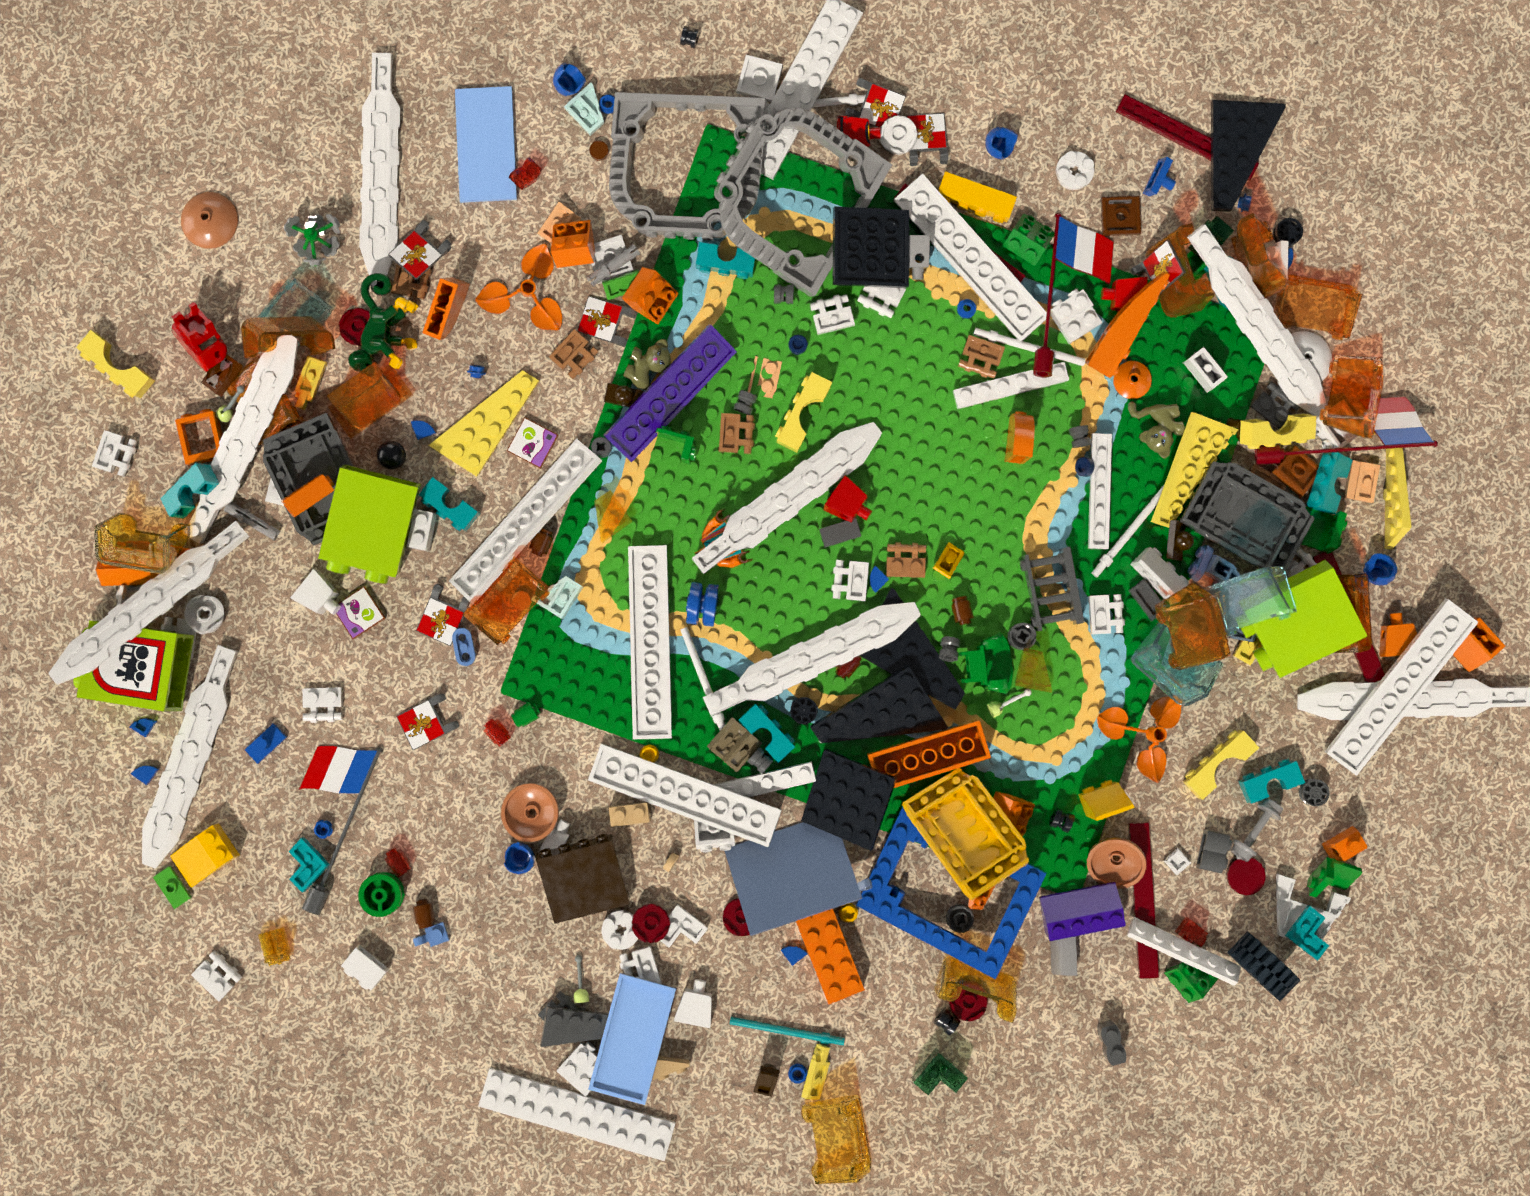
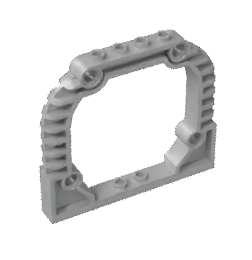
[609,92,768,240]
[714,108,892,297]

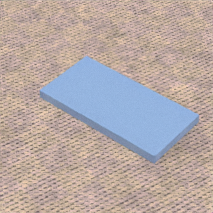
[455,86,517,203]
[588,973,676,1105]

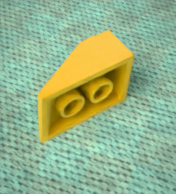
[1078,780,1134,821]
[170,823,240,888]

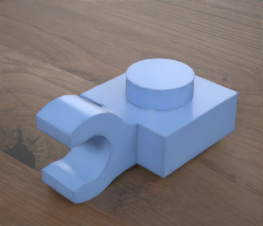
[413,922,450,947]

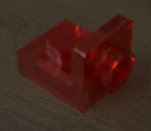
[508,157,542,190]

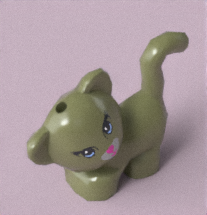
[623,339,671,390]
[1128,402,1185,459]

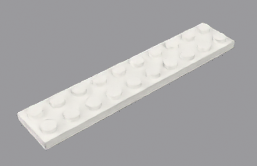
[761,0,863,180]
[894,174,1047,342]
[449,439,602,605]
[628,545,672,739]
[1324,598,1478,776]
[588,744,782,847]
[478,1067,676,1161]

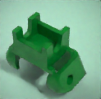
[958,632,1013,694]

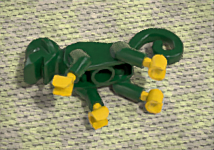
[348,273,418,378]

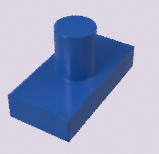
[1143,157,1176,197]
[245,723,287,764]

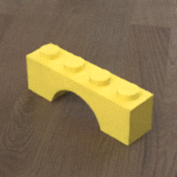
[76,330,155,398]
[775,372,832,453]
[1240,413,1316,449]
[1183,730,1259,800]

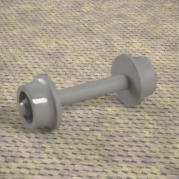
[1231,798,1283,862]

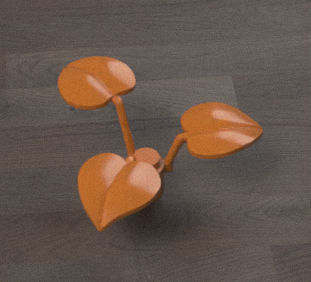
[475,244,562,331]
[1097,696,1183,783]

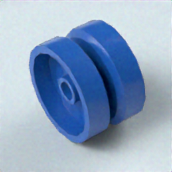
[686,582,719,627]

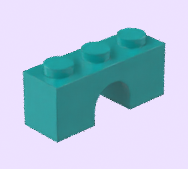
[696,242,755,279]
[1306,452,1353,515]
[160,463,219,519]
[418,477,481,531]
[739,704,795,763]
[1238,758,1305,804]

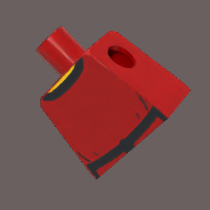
[836,116,881,148]

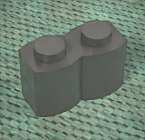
[1196,829,1232,874]
[1097,1020,1126,1066]

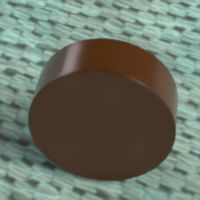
[589,141,609,161]

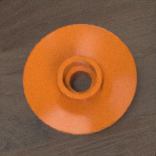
[1113,361,1152,399]

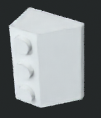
[1130,547,1191,605]

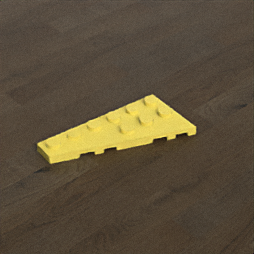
[428,370,539,477]
[1383,448,1412,549]

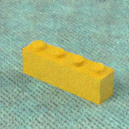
[938,171,1017,223]

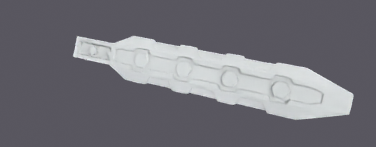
[359,53,401,276]
[1187,225,1328,417]
[184,332,299,544]
[692,422,882,574]
[48,521,249,685]
[703,602,921,716]
[142,645,238,869]
[1297,678,1530,720]

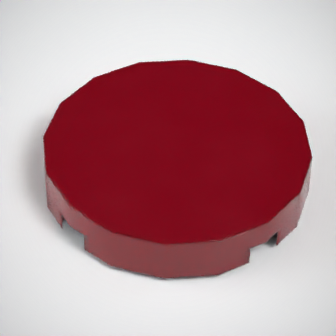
[339,308,370,346]
[1226,858,1266,895]
[722,898,750,936]
[632,903,670,943]
[949,982,988,1022]

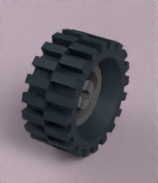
[1227,931,1300,1002]

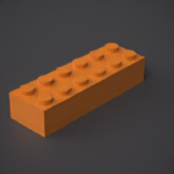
[867,720,991,788]
[796,909,865,1004]

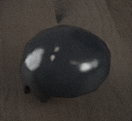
[376,441,406,470]

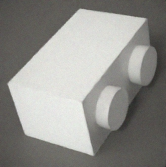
[1183,347,1228,392]
[407,509,437,552]
[341,945,389,990]

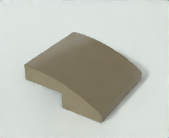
[707,717,762,772]

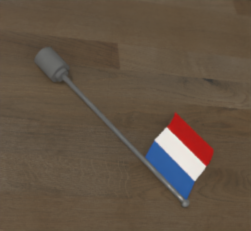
[299,746,383,915]

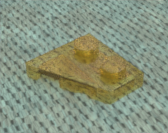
[595,490,633,543]
[1015,648,1052,693]

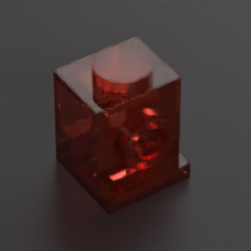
[1174,917,1208,947]

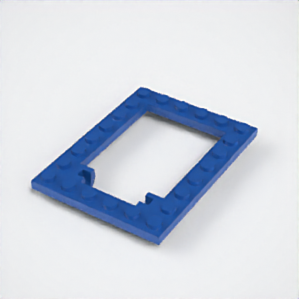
[856,807,1047,979]

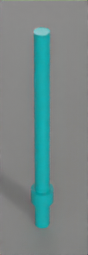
[730,1017,845,1046]

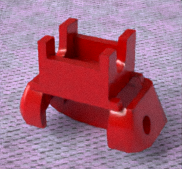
[171,302,227,372]

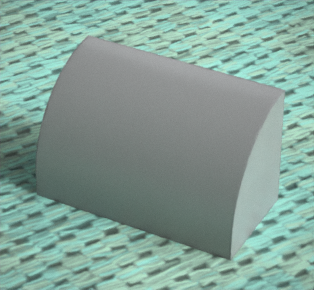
[1050,936,1077,976]

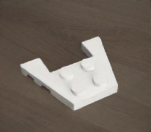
[1276,874,1351,939]

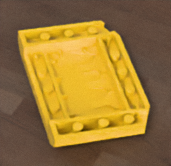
[902,768,1029,900]

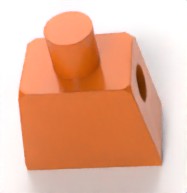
[1379,613,1417,657]
[1322,826,1368,861]

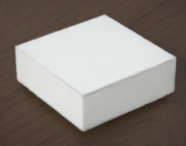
[1163,848,1191,875]

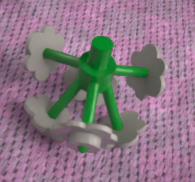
[284,214,340,267]

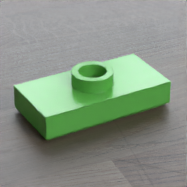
[602,269,639,300]
[153,866,192,909]

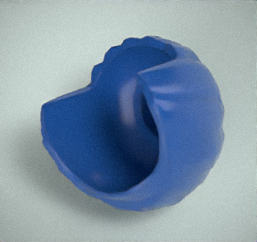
[553,63,586,96]
[985,127,1018,160]
[1363,553,1397,586]
[504,842,535,874]

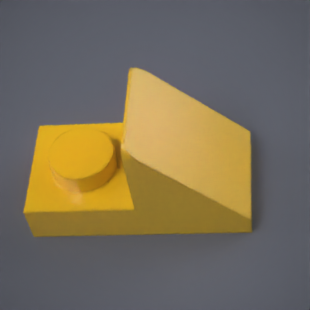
[932,542,965,579]

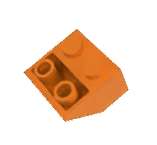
[551,220,595,268]
[622,267,679,324]
[1453,617,1506,672]

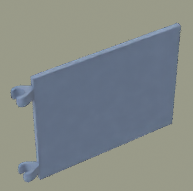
[725,822,873,936]

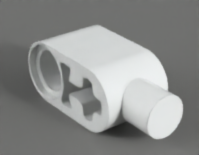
[535,819,571,859]

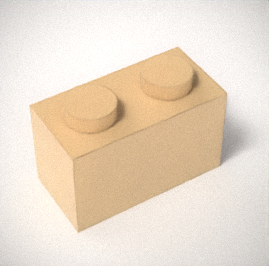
[609,802,651,827]

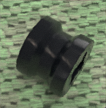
[680,26,700,49]

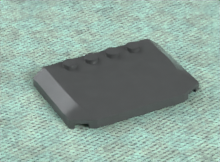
[263,412,354,545]
[1180,462,1314,578]

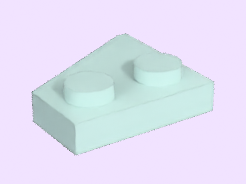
[564,82,604,136]
[531,576,583,619]

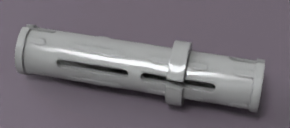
[586,244,640,287]
[224,502,281,541]

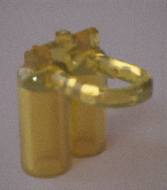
[258,927,291,966]

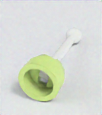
[987,688,1032,718]

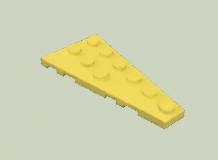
[1151,412,1238,528]

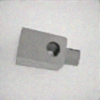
[909,235,930,280]

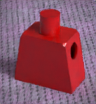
[1101,277,1148,312]
[824,476,873,522]

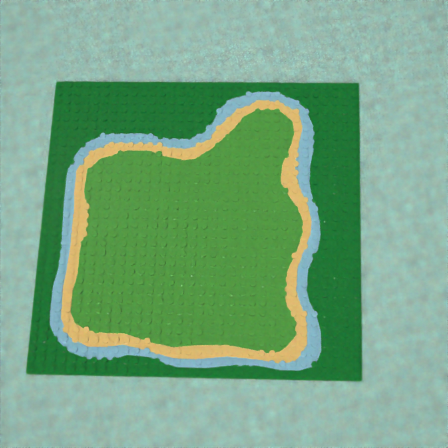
[501,124,1264,893]

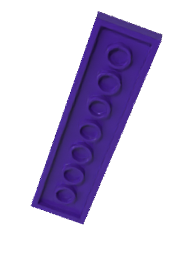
[603,324,737,462]

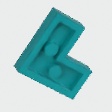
[289,837,330,893]
[1285,905,1330,961]

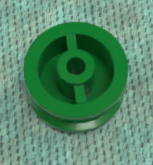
[358,872,405,917]

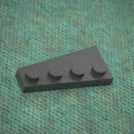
[540,1007,609,1047]

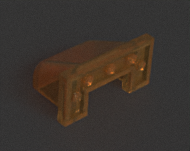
[1231,213,1289,298]
[327,362,413,439]

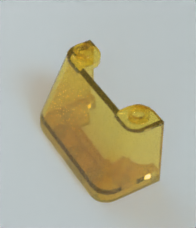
[94,513,190,574]
[934,956,1017,1023]
[801,1095,871,1184]

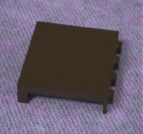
[536,834,630,924]

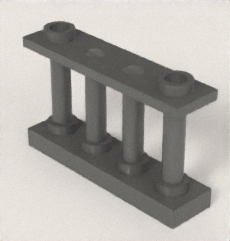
[1020,547,1084,631]

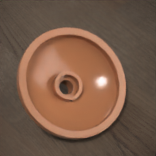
[181,192,238,249]
[501,784,559,842]
[1087,838,1146,889]

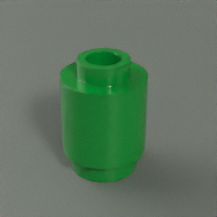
[511,701,541,728]

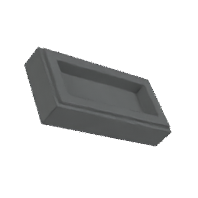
[819,518,861,548]
[1128,579,1168,621]

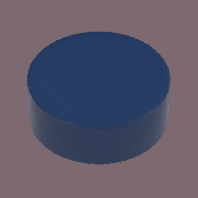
[788,335,808,355]
[1075,457,1095,477]

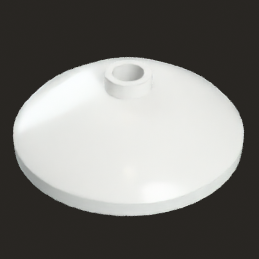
[1291,331,1332,382]

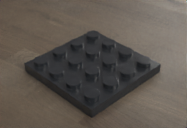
[833,206,909,288]
[801,749,897,851]

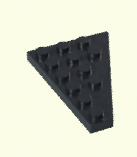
[1211,100,1286,212]
[859,588,965,710]
[810,665,948,743]

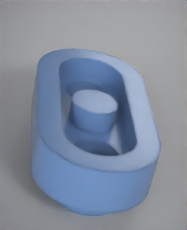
[1188,545,1214,582]
[452,628,476,666]

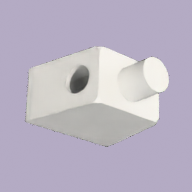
[290,569,341,615]
[674,979,712,1028]

